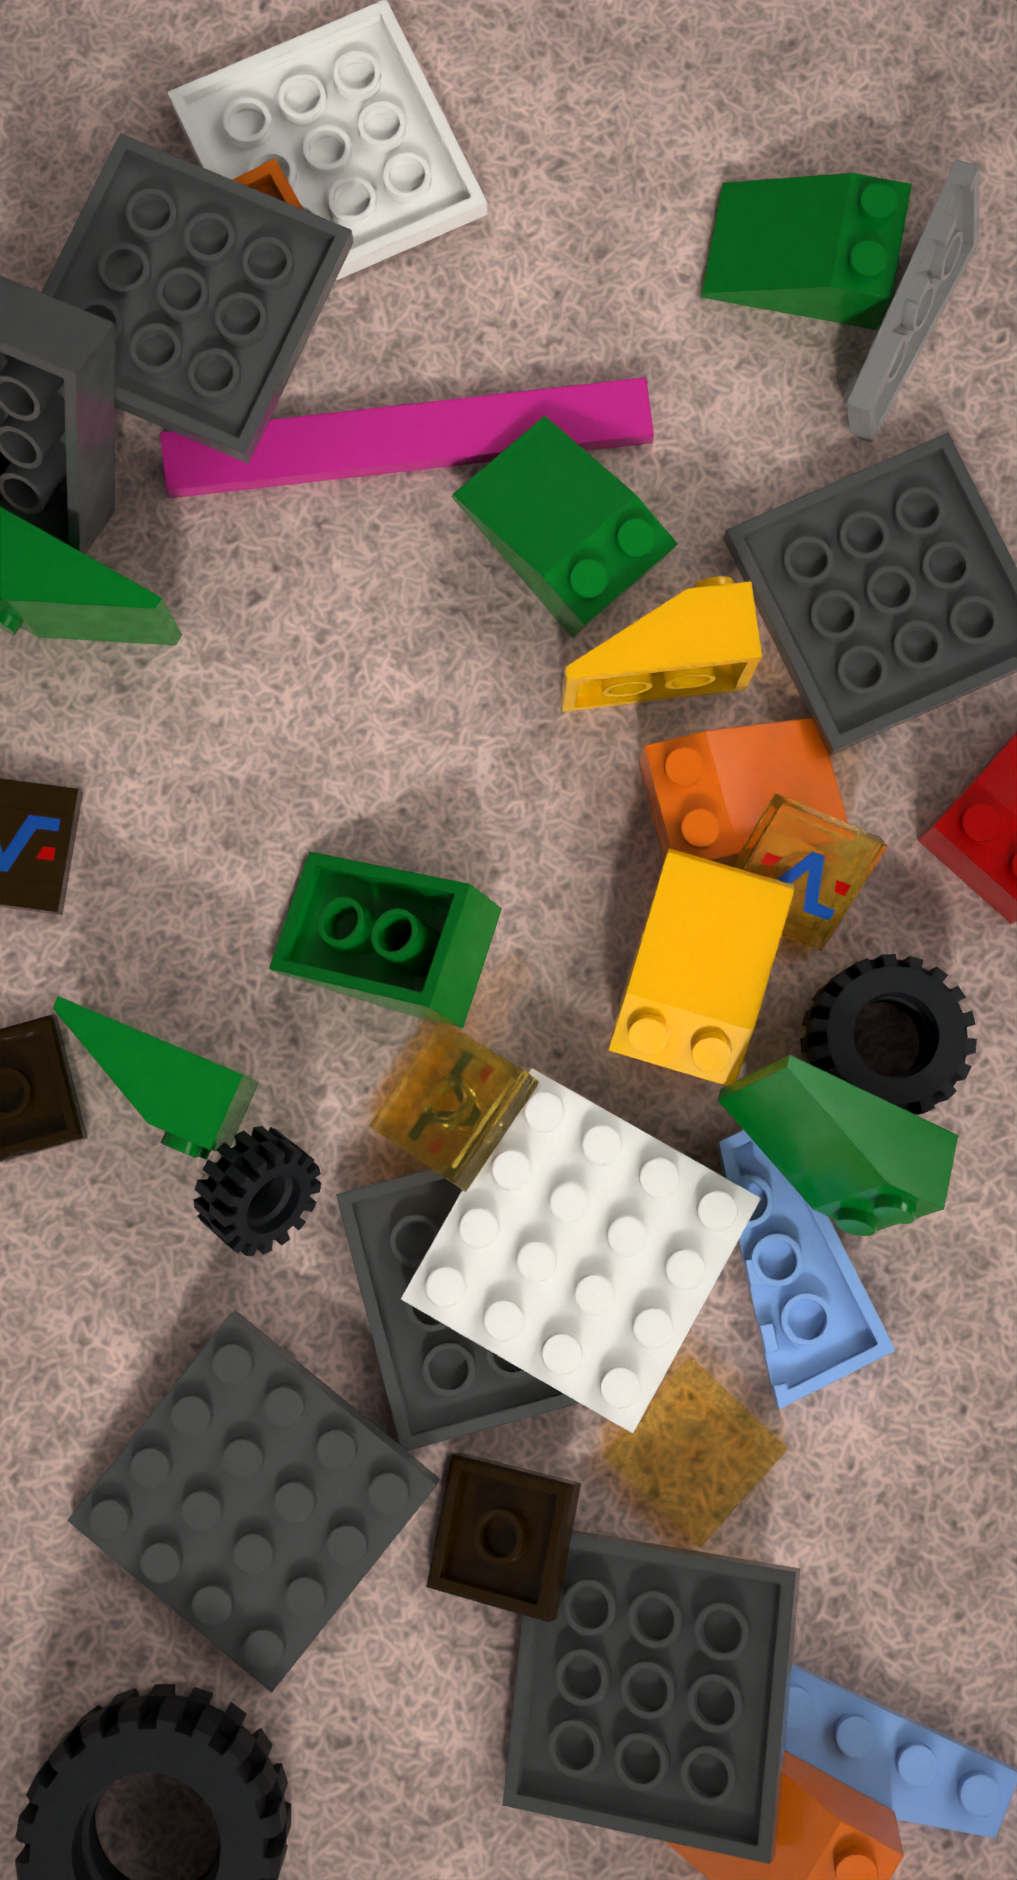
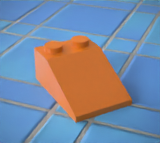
[638,718,851,866]
[665,1750,904,1880]

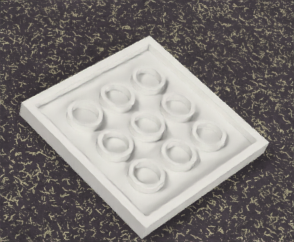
[167,0,487,281]
[401,1068,761,1433]

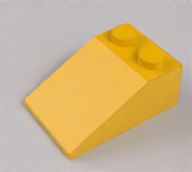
[561,576,762,712]
[608,848,794,1086]

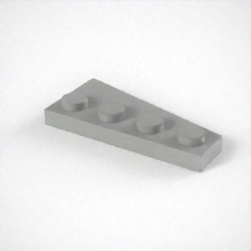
[843,159,979,442]

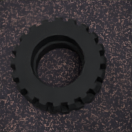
[15,1684,291,1880]

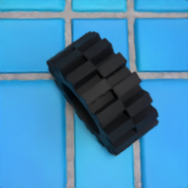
[193,1126,321,1256]

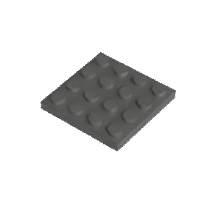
[41,133,354,464]
[723,433,1017,756]
[336,1155,579,1451]
[67,1310,440,1693]
[502,1530,800,1864]

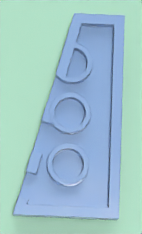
[716,1130,896,1409]
[784,1663,1017,1838]

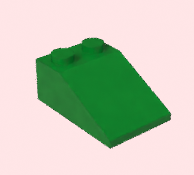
[701,173,912,330]
[452,416,678,637]
[0,507,182,645]
[269,851,502,1028]
[53,996,259,1160]
[718,1055,958,1236]

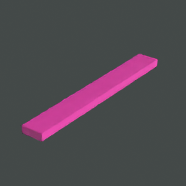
[160,377,654,498]

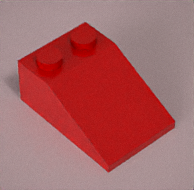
[918,731,1017,924]

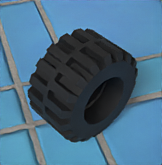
[800,954,977,1115]

